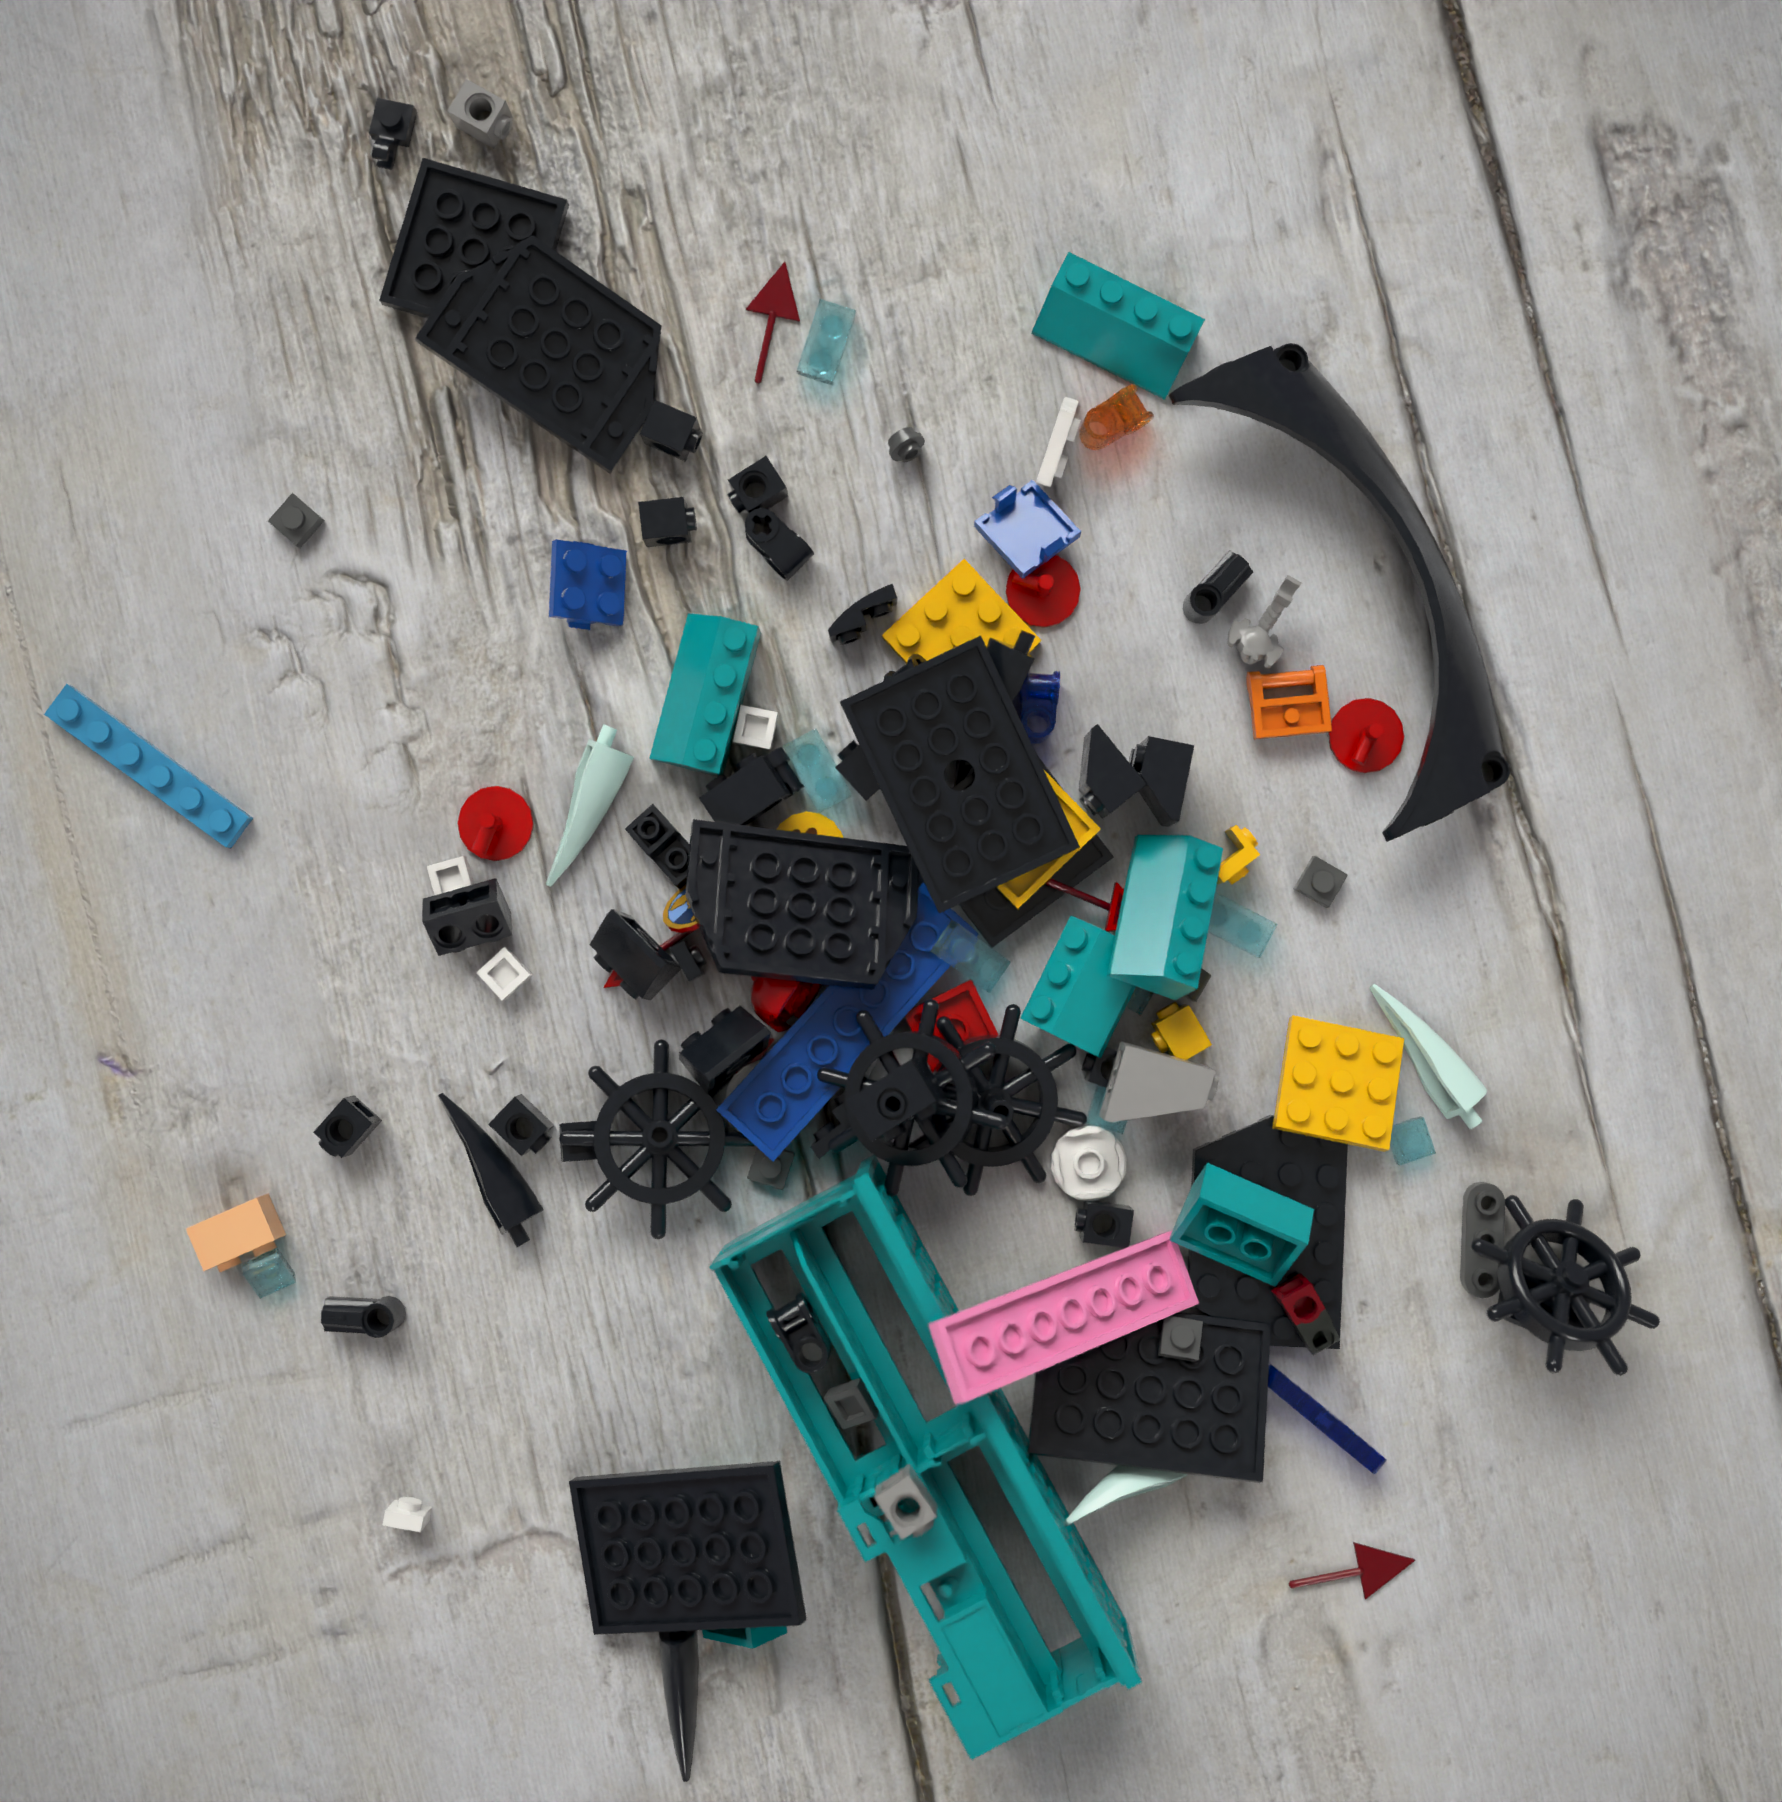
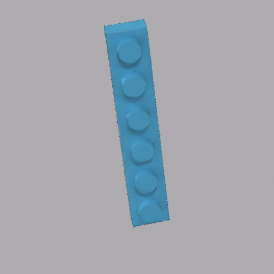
[44,684,253,848]

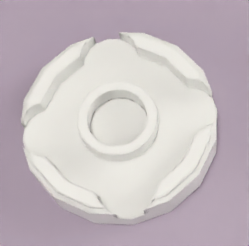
[1050,1125,1127,1201]

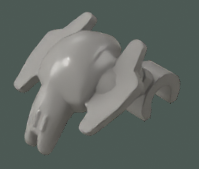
[1227,575,1301,668]

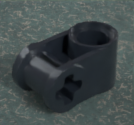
[745,508,814,581]
[766,1292,832,1374]

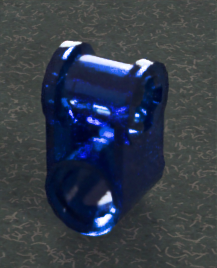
[1019,671,1060,744]

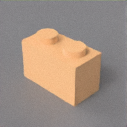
[186,1193,286,1273]

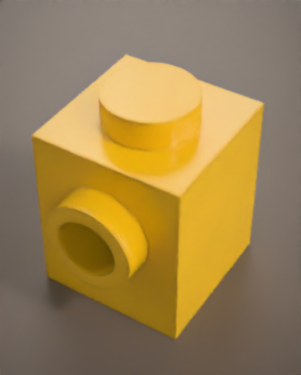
[1150,1002,1212,1060]

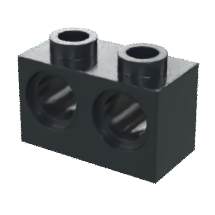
[422,878,512,956]

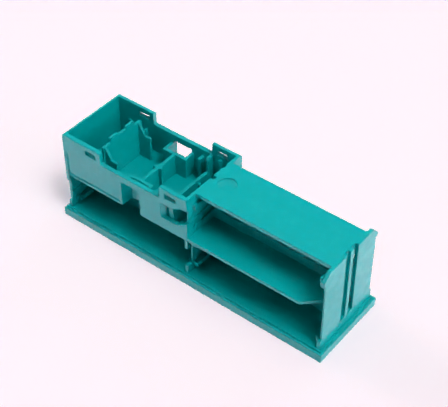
[710,1155,1142,1760]

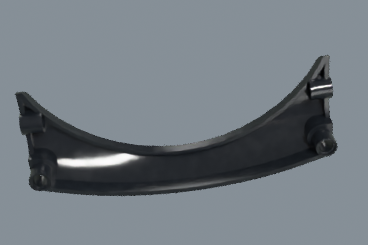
[1169,343,1510,842]

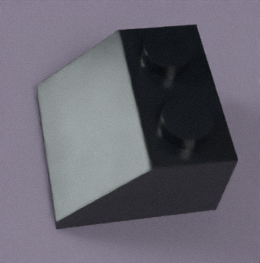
[1079,724,1146,819]
[1128,736,1194,827]
[589,909,681,1001]
[679,1006,771,1095]

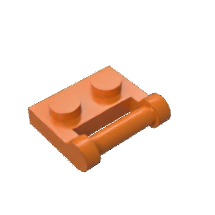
[1246,665,1332,740]

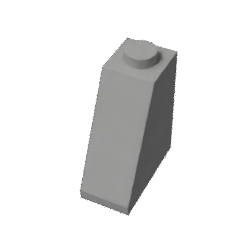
[1099,1041,1218,1122]

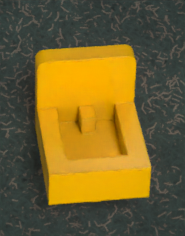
[1217,825,1260,885]

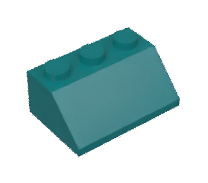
[1020,915,1136,1058]
[1170,1163,1314,1286]

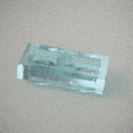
[797,299,856,386]
[783,728,852,813]
[1208,892,1278,958]
[930,920,1011,993]

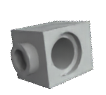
[447,79,513,149]
[874,1464,937,1540]

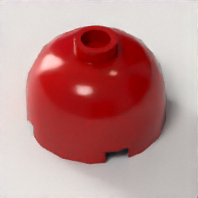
[751,976,822,1033]

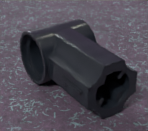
[1183,550,1254,624]
[321,1296,406,1338]

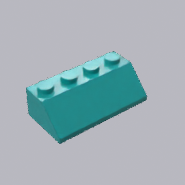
[1031,252,1205,400]
[649,613,761,777]
[1107,834,1223,1000]

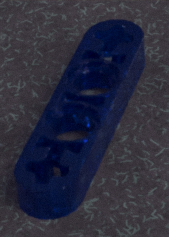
[1268,1364,1387,1475]

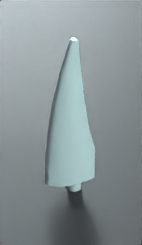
[546,724,634,887]
[1369,984,1488,1129]
[1065,1465,1189,1526]

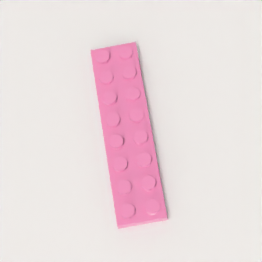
[928,1230,1199,1404]

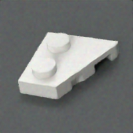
[1036,397,1081,487]

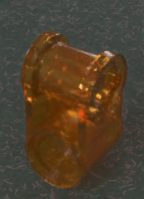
[1079,384,1154,450]

